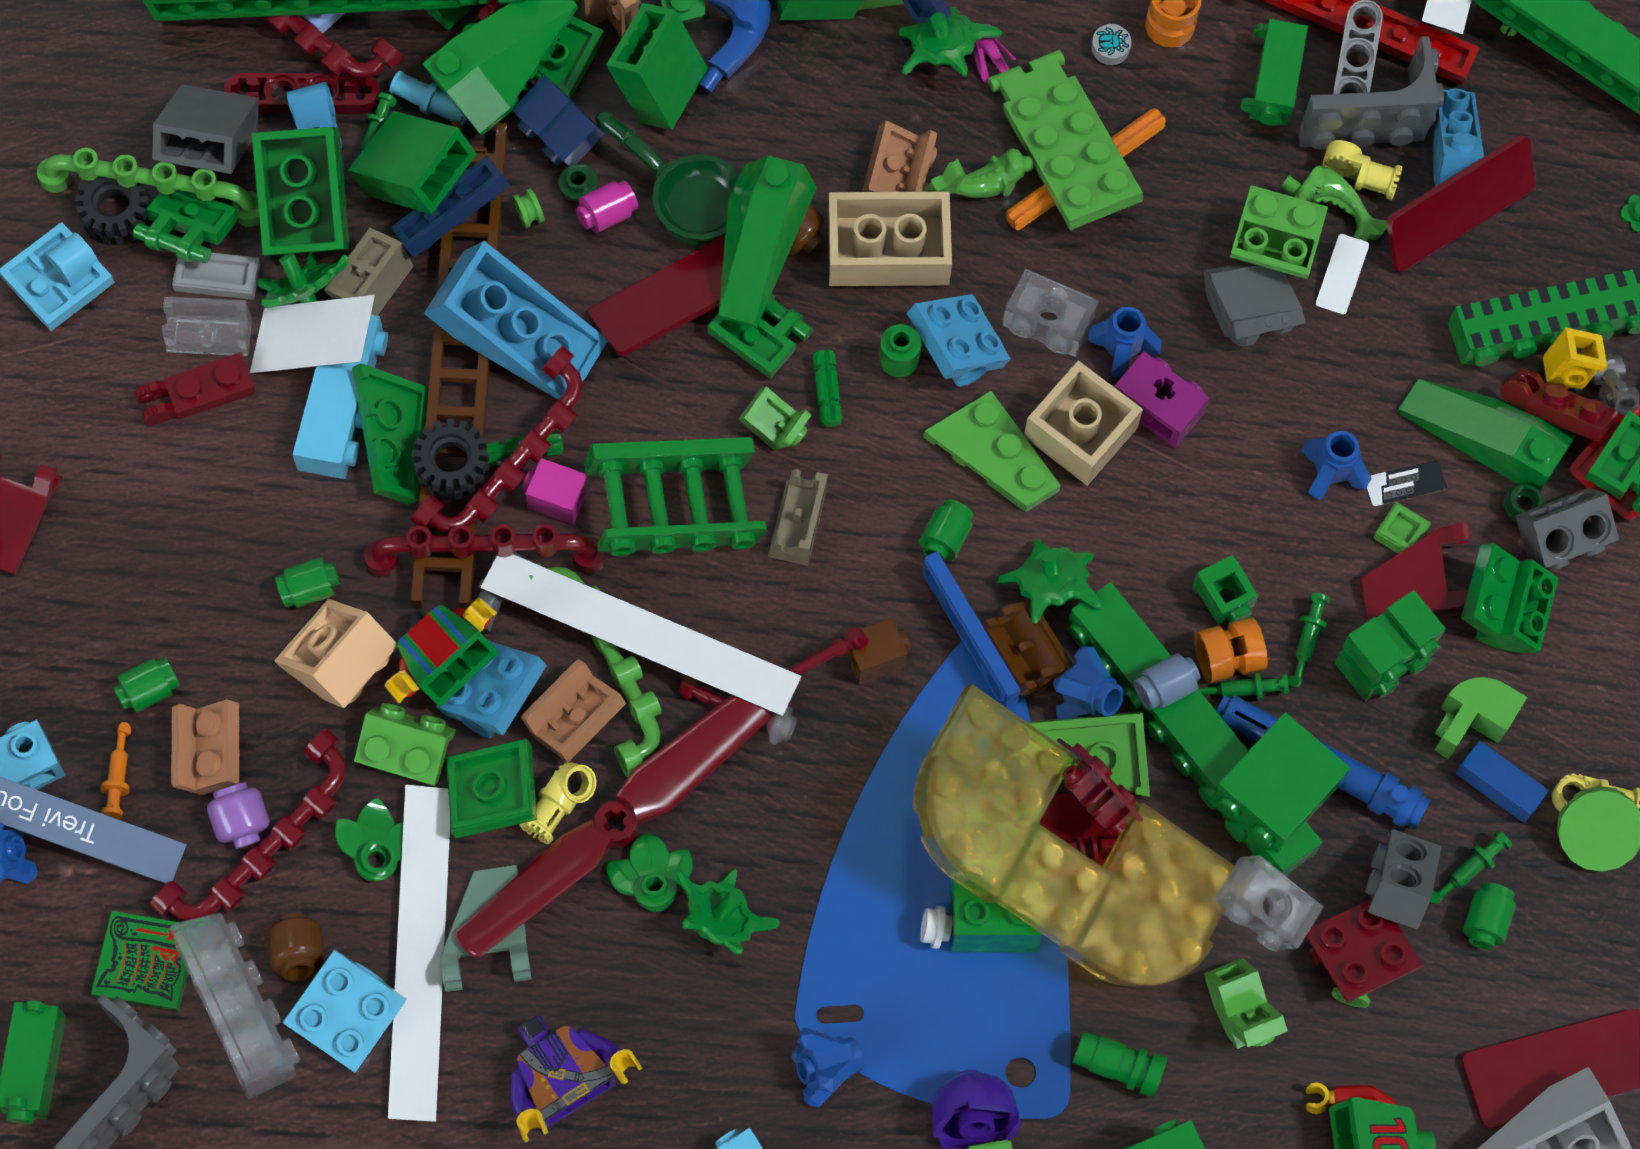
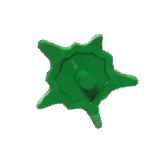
[899,6,1002,77]
[257,252,349,309]
[997,539,1103,624]
[677,869,780,955]

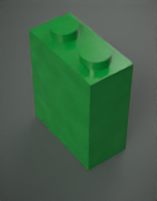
[606,3,708,130]
[347,111,477,214]
[1213,712,1351,852]

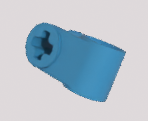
[287,82,342,149]

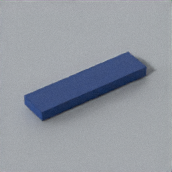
[922,551,1021,710]

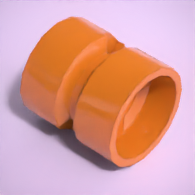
[1145,0,1202,48]
[1194,617,1268,683]

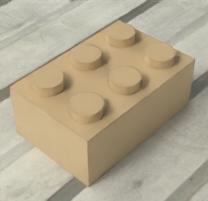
[828,192,952,286]

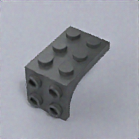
[1298,36,1444,150]
[54,994,181,1149]

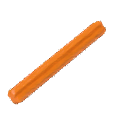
[1005,108,1166,230]

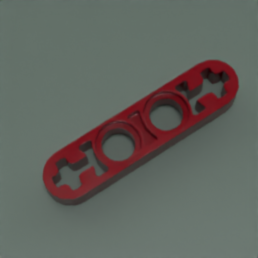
[224,73,380,114]

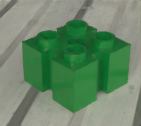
[1334,590,1446,701]

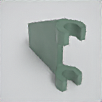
[440,865,532,992]

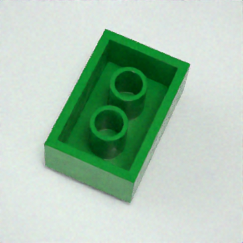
[252,127,350,255]

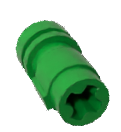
[1072,1031,1168,1098]

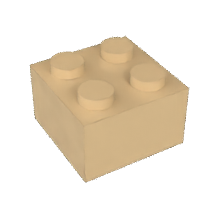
[1024,361,1143,486]

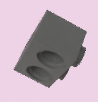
[1515,488,1619,570]
[1365,829,1442,930]

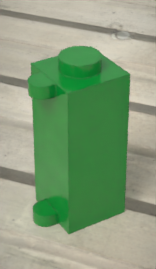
[1240,19,1308,126]
[0,1001,66,1125]

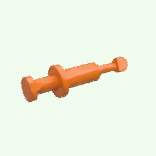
[100,722,131,820]

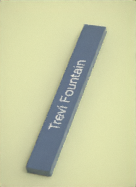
[0,777,187,884]

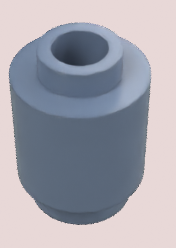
[1134,653,1200,710]

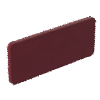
[1387,134,1535,272]
[588,236,725,356]
[1461,1009,1640,1129]

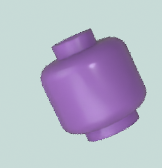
[207,782,270,849]

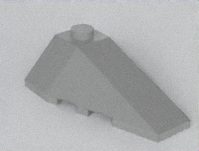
[1478,1067,1632,1149]

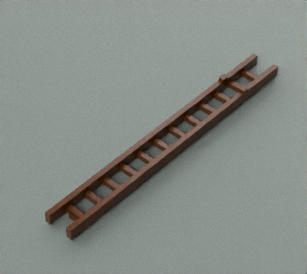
[411,121,508,608]

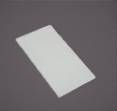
[250,295,375,373]

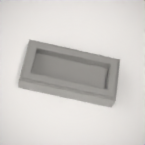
[172,253,261,300]

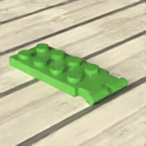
[988,50,1143,230]

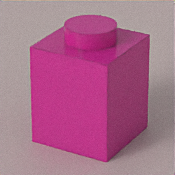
[522,458,589,525]

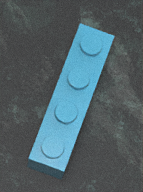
[293,314,388,479]

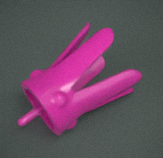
[972,24,1016,83]

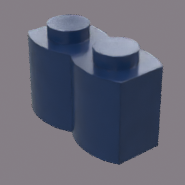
[512,75,605,166]

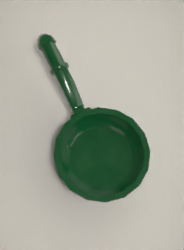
[595,112,740,246]

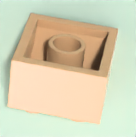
[274,599,397,708]

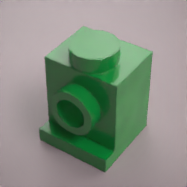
[1192,555,1258,625]

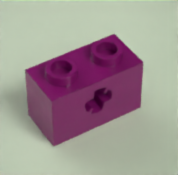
[1114,351,1209,449]

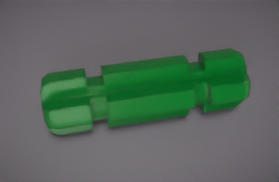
[813,349,842,428]
[486,430,564,467]

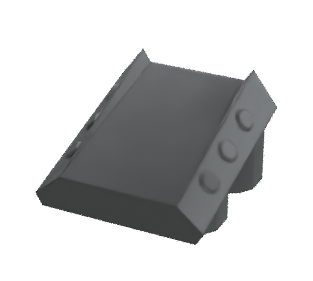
[1203,262,1306,347]

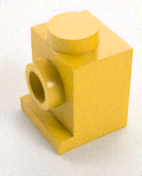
[1543,327,1607,390]

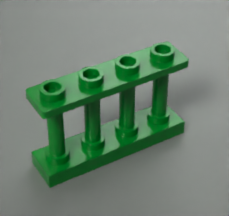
[584,437,767,556]

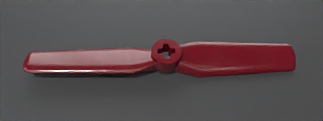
[455,695,773,957]

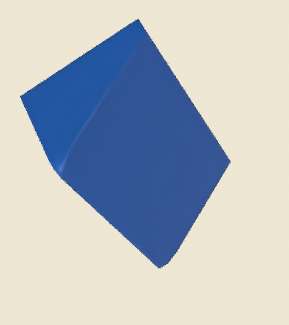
[1455,741,1549,824]

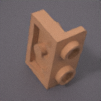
[171,699,239,795]

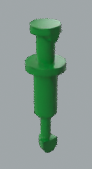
[359,92,397,153]
[1288,592,1330,687]
[1197,672,1289,701]
[1430,830,1512,904]

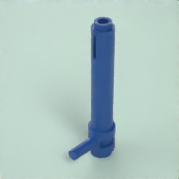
[1216,695,1431,829]

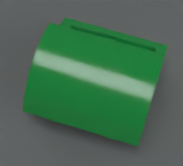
[1461,543,1559,653]

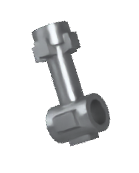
[1590,353,1639,415]

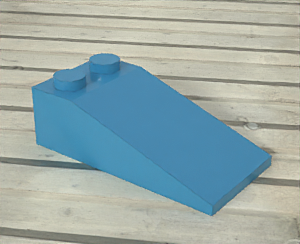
[424,241,607,400]

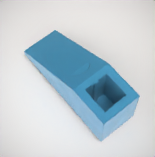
[1433,88,1484,187]

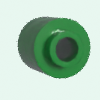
[879,324,921,378]
[919,500,973,562]
[275,556,341,609]
[113,656,180,713]
[1463,882,1516,950]

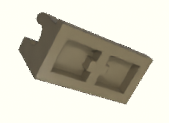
[324,228,413,316]
[768,469,828,566]

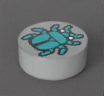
[1091,24,1131,65]

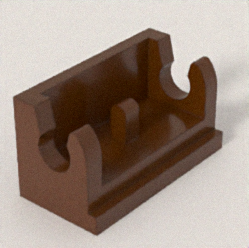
[982,599,1074,696]

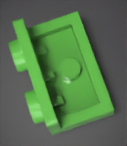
[354,703,456,786]

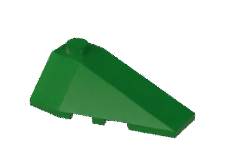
[422,0,578,136]
[718,156,817,328]
[1397,379,1577,492]

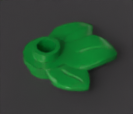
[335,798,403,882]
[607,833,693,912]

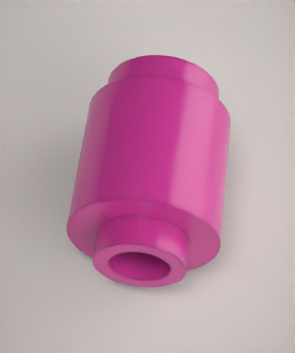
[576,180,638,233]

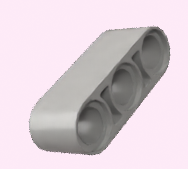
[1333,0,1383,94]

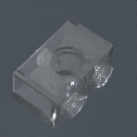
[1003,269,1099,357]
[1214,856,1323,952]

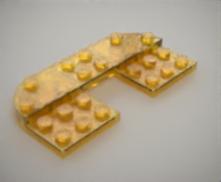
[913,684,1244,987]

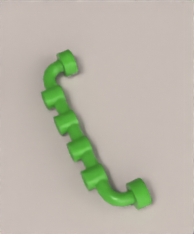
[37,148,260,227]
[529,563,661,777]

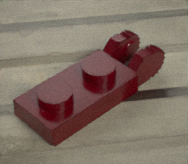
[134,352,256,426]
[1500,368,1620,442]

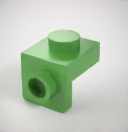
[738,386,811,451]

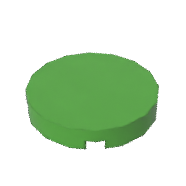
[1557,786,1640,872]

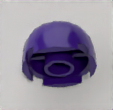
[931,1070,1021,1149]

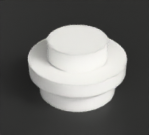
[920,905,952,949]

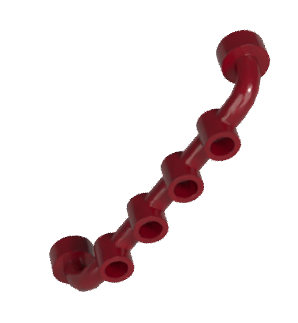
[266,15,405,78]
[410,345,583,533]
[364,524,606,577]
[150,728,346,922]

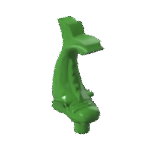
[924,148,1034,198]
[1280,166,1387,242]

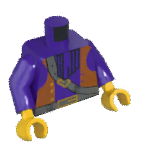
[510,1016,642,1142]

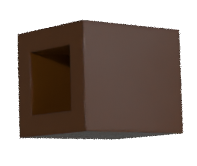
[845,618,911,685]

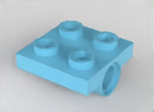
[0,222,115,331]
[283,949,407,1072]

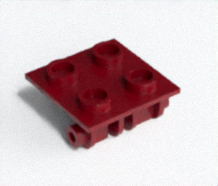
[1056,738,1144,835]
[1032,793,1131,880]
[1303,899,1423,1003]

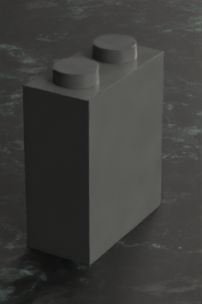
[152,84,259,174]

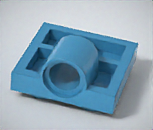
[907,294,1011,386]
[436,641,547,738]

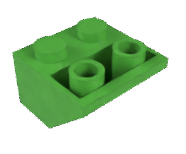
[1230,185,1328,279]

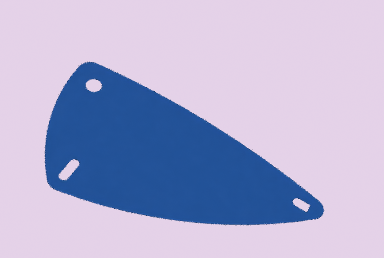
[795,623,1071,1119]

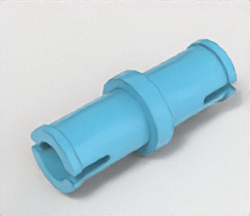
[389,70,466,125]

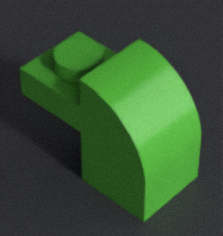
[1434,677,1527,759]
[1204,958,1288,1049]

